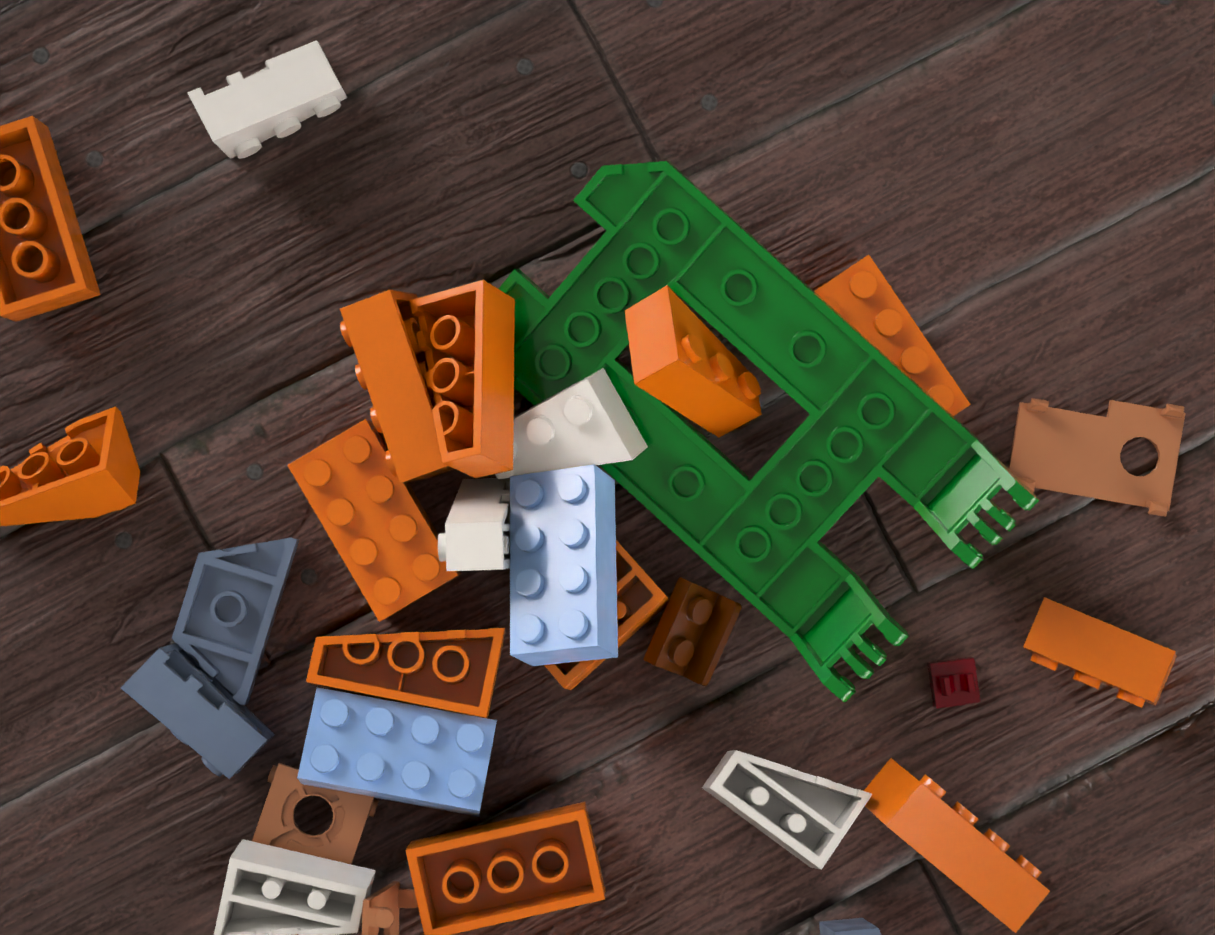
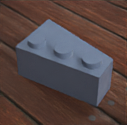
[121,643,275,779]

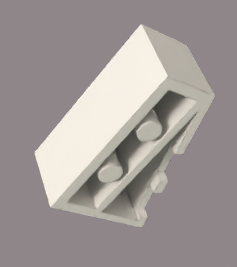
[187,40,348,159]
[495,368,648,479]
[438,478,510,571]
[702,750,872,870]
[214,839,375,935]

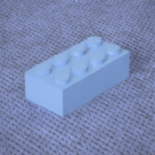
[510,464,618,666]
[297,687,497,817]

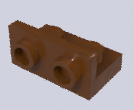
[643,577,742,686]

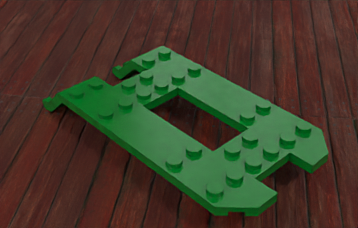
[498,161,1040,702]

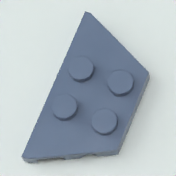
[172,538,300,705]

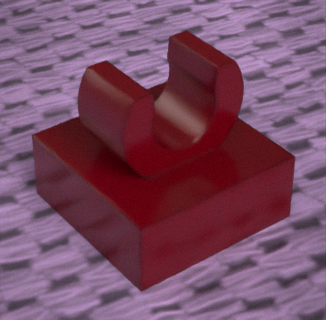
[927,657,981,709]

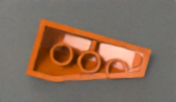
[0,406,140,527]

